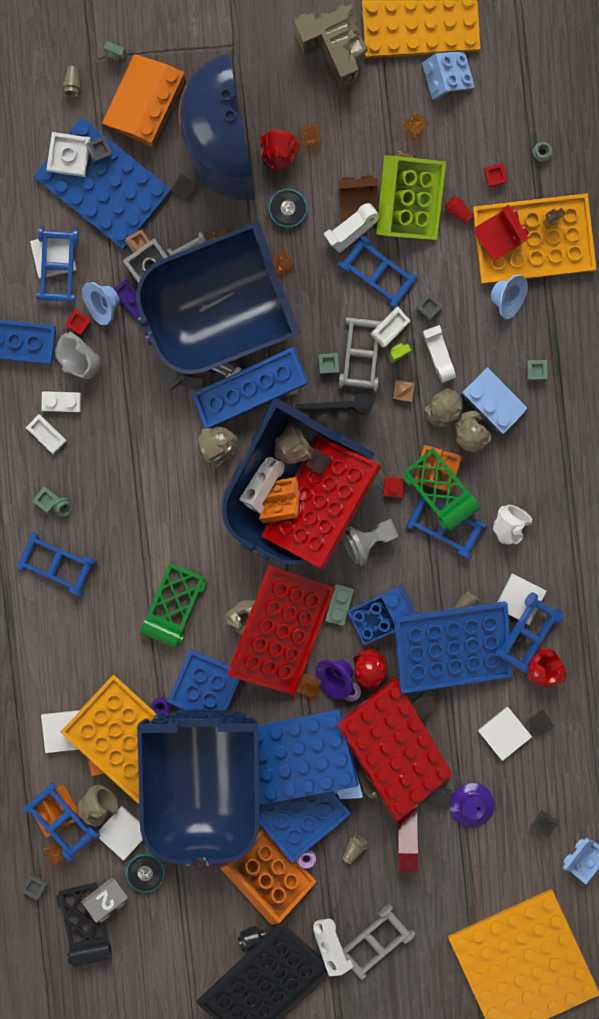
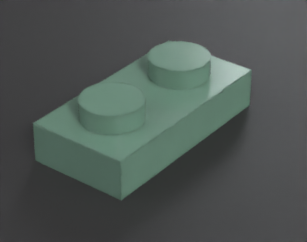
[325,584,354,626]

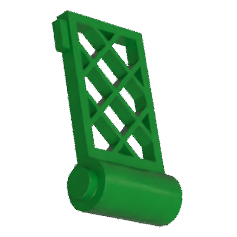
[402,448,481,531]
[140,563,207,648]

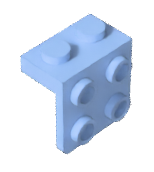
[422,51,474,100]
[563,838,599,885]

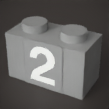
[81,878,128,923]

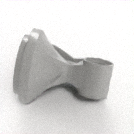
[342,519,399,566]

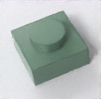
[104,41,127,61]
[318,353,339,374]
[527,360,548,380]
[33,486,60,513]

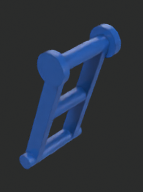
[36,226,79,302]
[337,235,418,308]
[406,496,488,560]
[17,533,98,597]
[495,592,563,673]
[23,782,101,863]

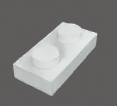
[41,392,81,412]

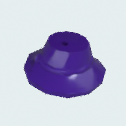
[316,659,354,699]
[449,783,495,828]

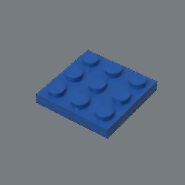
[168,649,240,710]

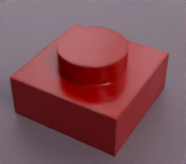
[483,163,508,188]
[65,309,92,336]
[383,477,404,498]

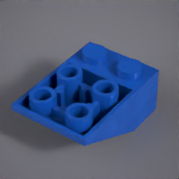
[347,584,417,645]

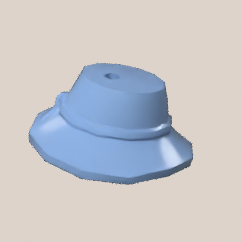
[491,275,528,319]
[82,282,120,325]

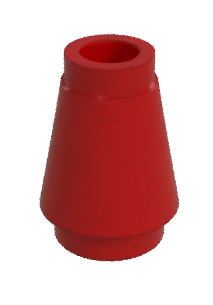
[445,195,473,224]

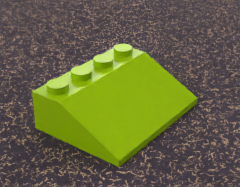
[376,155,446,240]

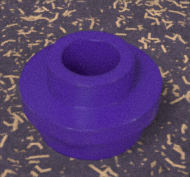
[151,697,170,714]

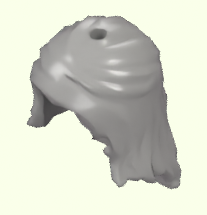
[54,332,102,379]

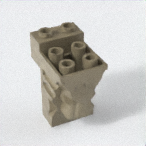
[294,4,368,89]

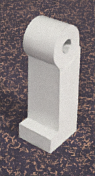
[324,203,379,253]
[422,325,456,383]
[239,457,285,514]
[313,919,353,976]

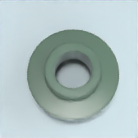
[533,142,552,162]
[53,498,72,516]

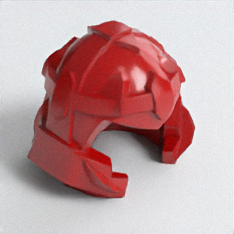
[260,130,301,171]
[528,647,568,687]
[353,649,388,690]

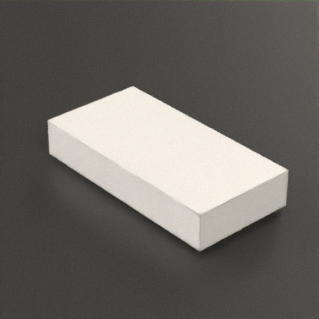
[370,307,410,348]
[26,414,67,454]

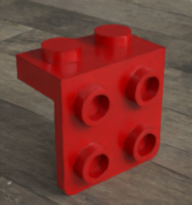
[474,204,529,261]

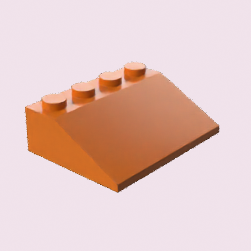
[102,54,186,148]
[220,827,317,925]

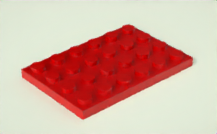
[261,435,382,570]
[227,565,335,695]
[336,679,453,821]

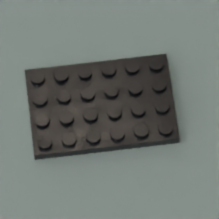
[197,921,328,1019]

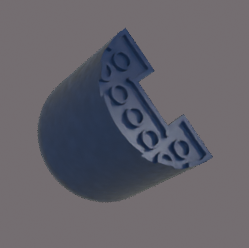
[179,53,255,200]
[136,221,301,374]
[221,398,375,564]
[137,709,259,866]

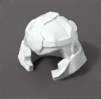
[493,505,533,544]

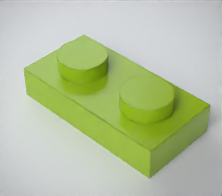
[388,343,412,363]

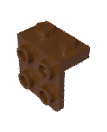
[338,175,379,223]

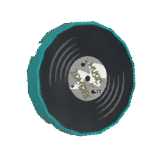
[269,189,307,228]
[126,853,165,892]

